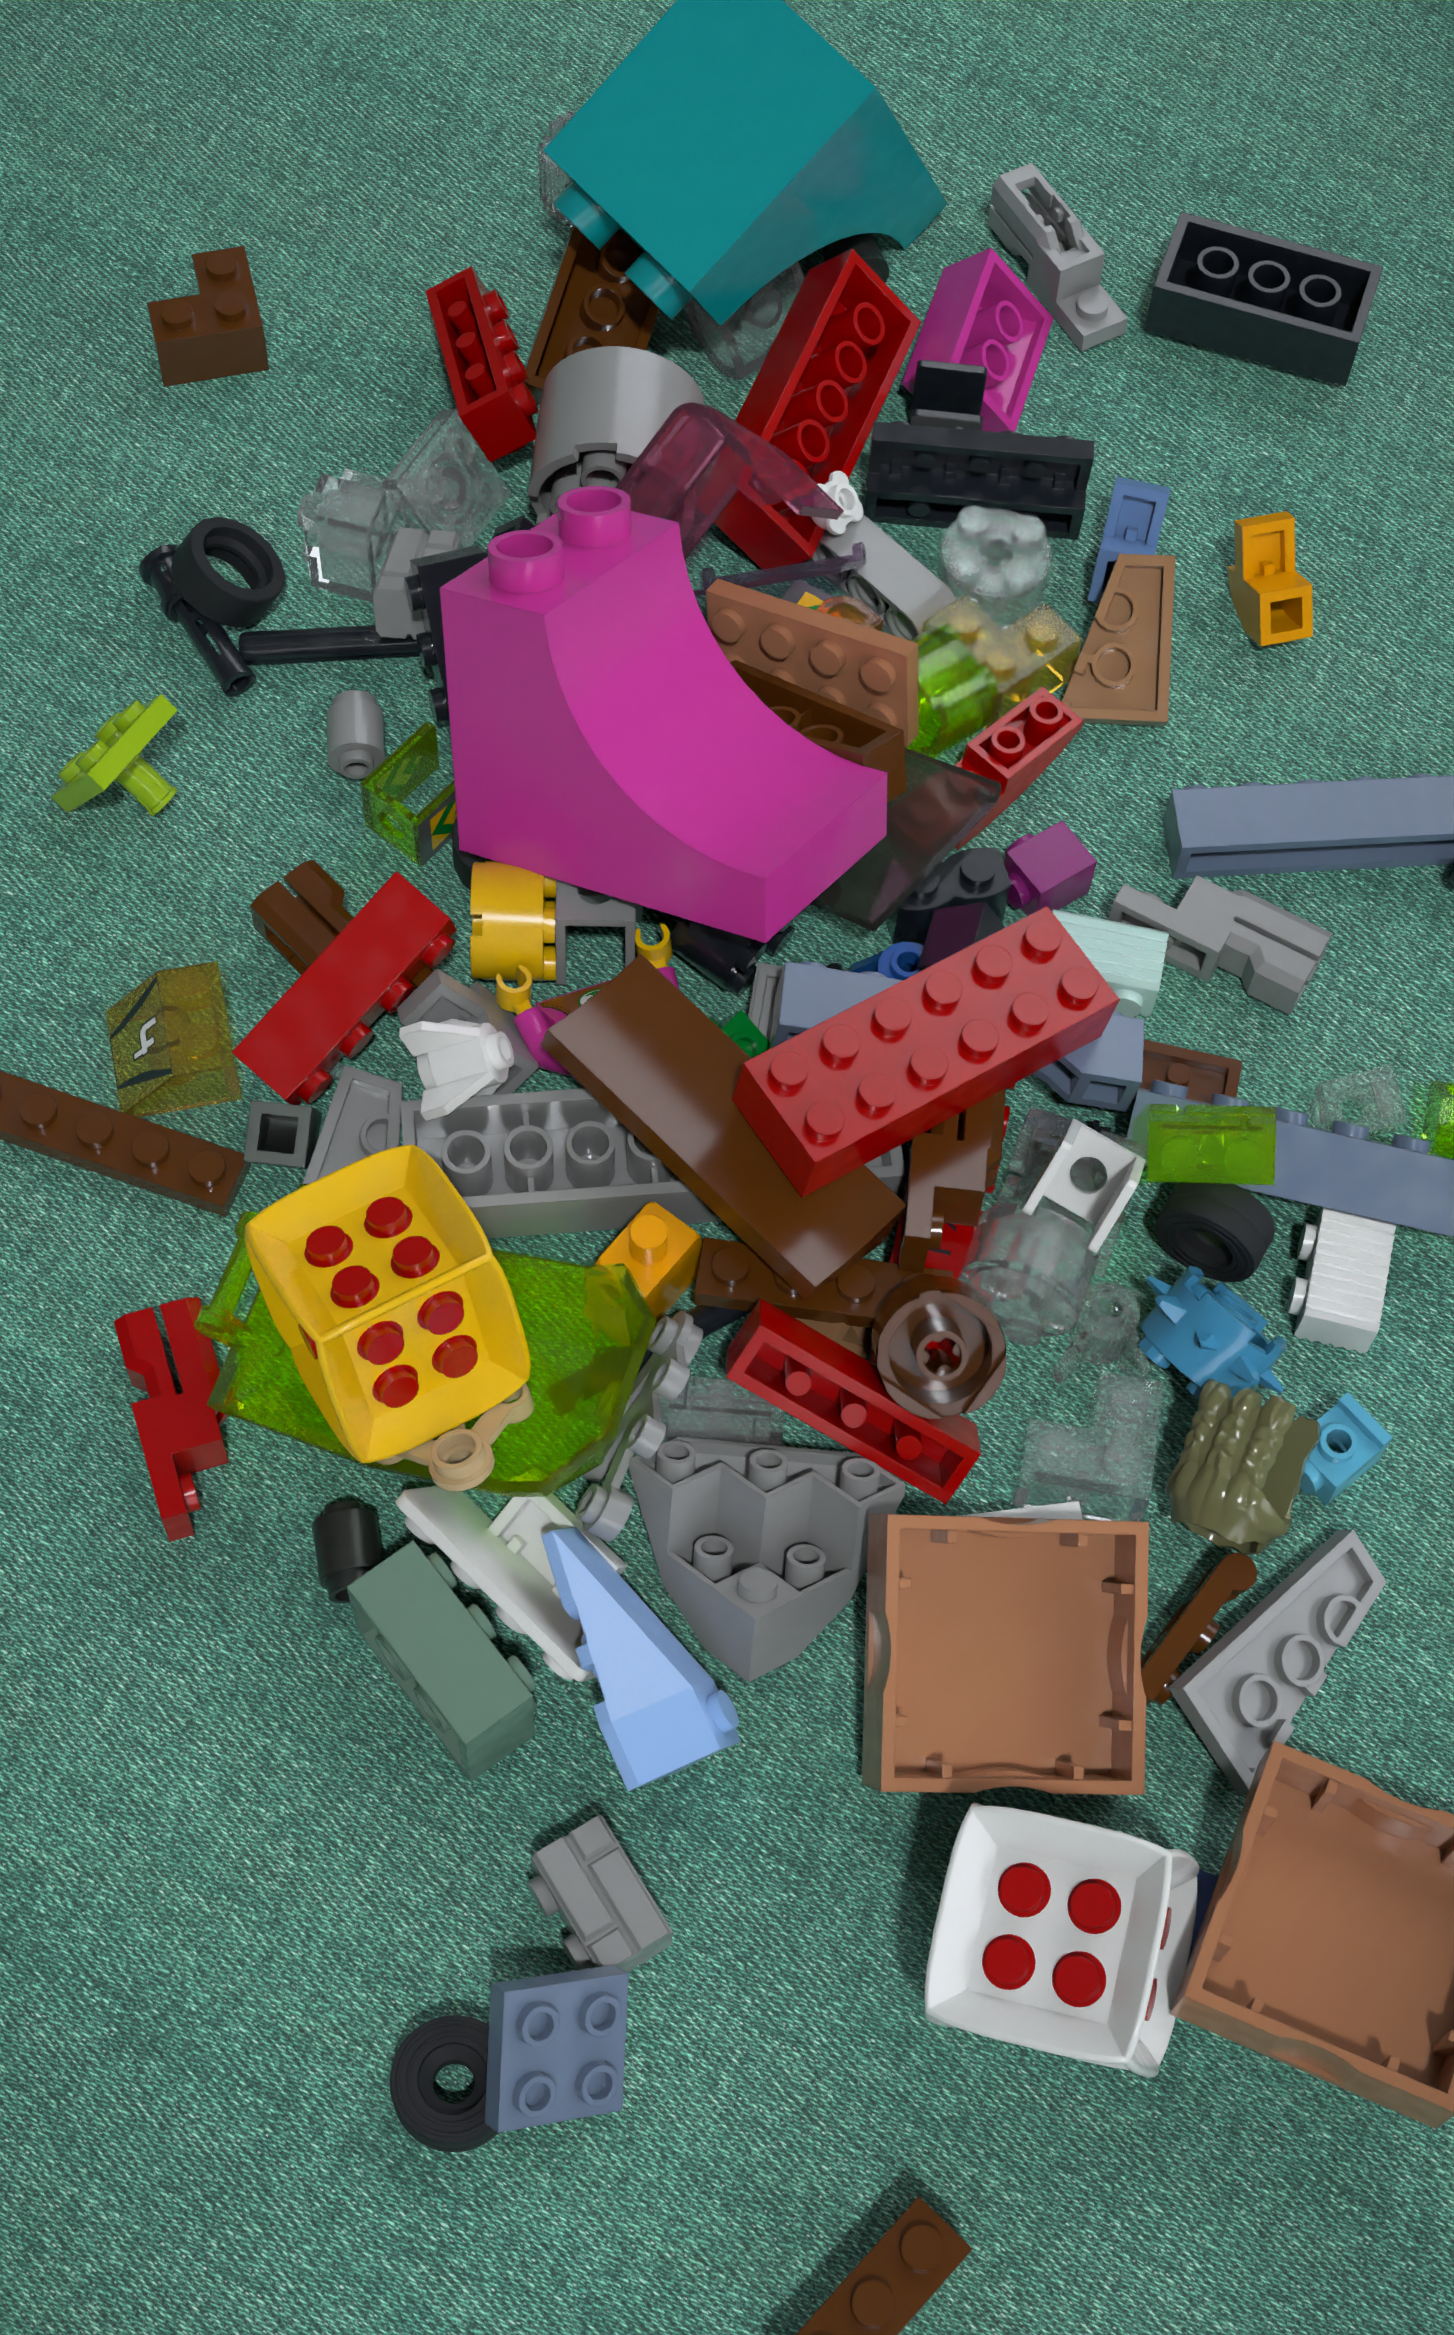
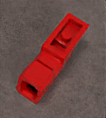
[114,1297,231,1542]

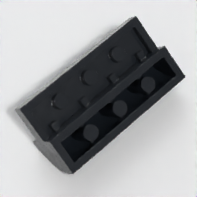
[864,421,1094,540]

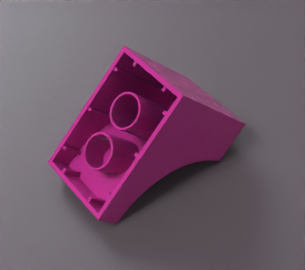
[440,486,887,943]

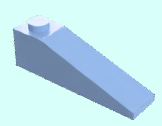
[541,1527,741,1791]

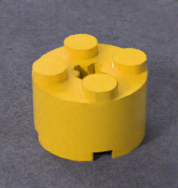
[470,861,557,981]

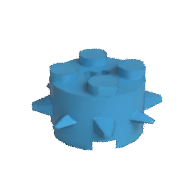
[1138,1266,1287,1399]

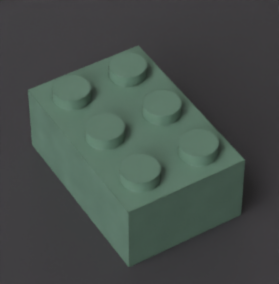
[347,1540,538,1782]

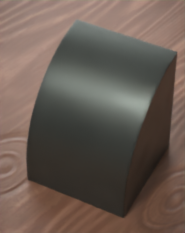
[243,1100,322,1169]

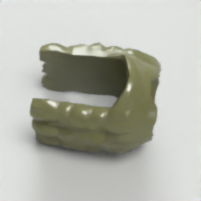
[1165,1379,1320,1556]

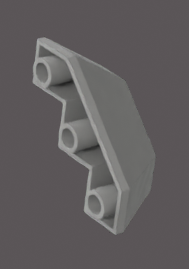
[629,1437,906,1683]

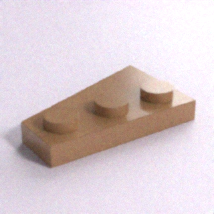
[1061,554,1175,726]

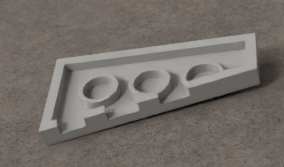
[301,1065,402,1187]
[1168,1529,1387,1795]

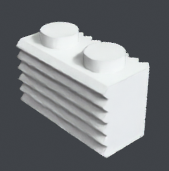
[1287,1207,1396,1353]

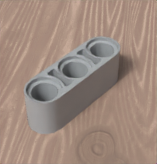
[812,515,960,649]

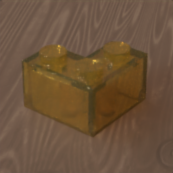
[918,594,1082,730]

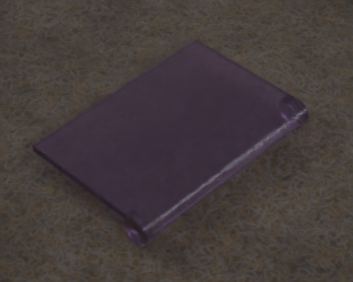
[693,542,866,596]

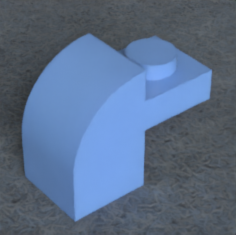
[1088,476,1171,603]

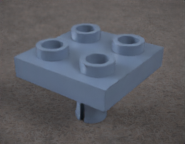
[485,1965,629,2133]

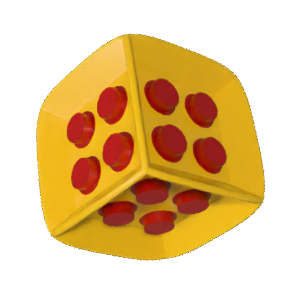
[244,1144,531,1463]

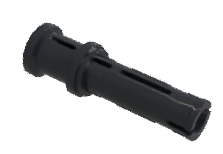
[138,544,256,697]

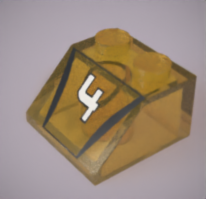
[105,961,243,1118]

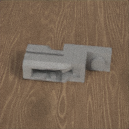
[988,163,1128,351]
[1108,875,1333,1015]

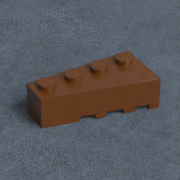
[730,660,907,803]

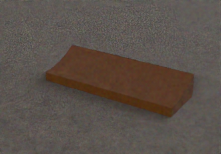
[524,225,659,404]
[540,954,907,1301]

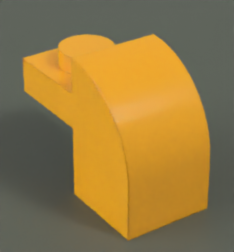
[1227,511,1313,646]

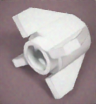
[399,1019,514,1121]

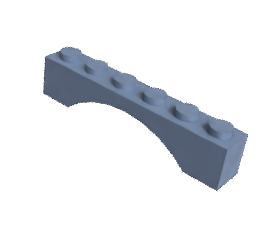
[770,961,1145,1112]

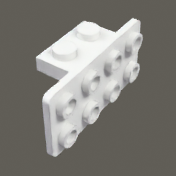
[395,1479,628,1682]

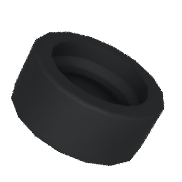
[171,517,285,628]

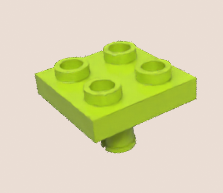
[51,694,178,816]

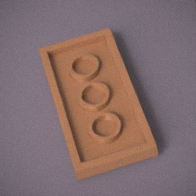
[706,578,919,747]

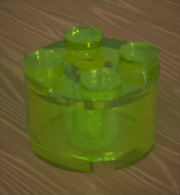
[904,624,998,761]

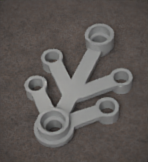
[575,1311,703,1542]

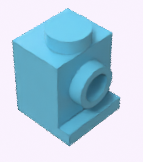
[1300,1392,1393,1506]

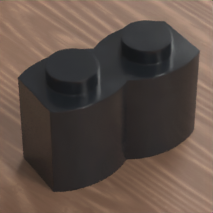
[881,848,1011,945]

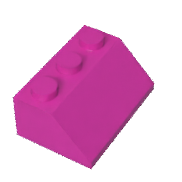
[902,248,1054,432]

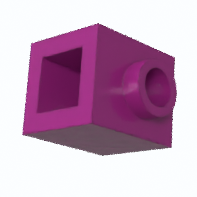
[1004,820,1097,916]

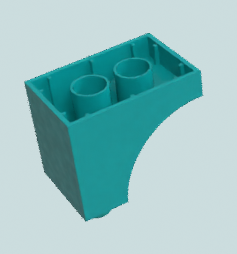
[543,0,948,326]

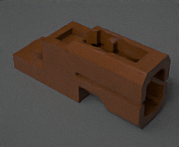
[250,860,434,992]
[898,1088,1006,1273]

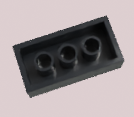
[1144,211,1383,386]

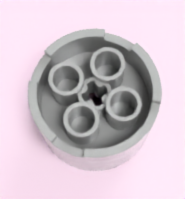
[527,346,705,540]

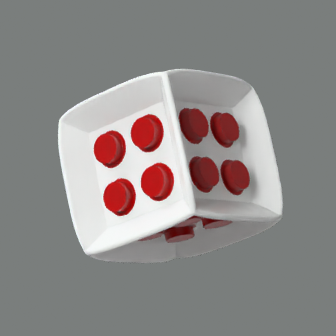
[924,1803,1199,2078]

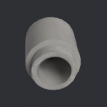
[326,690,385,779]

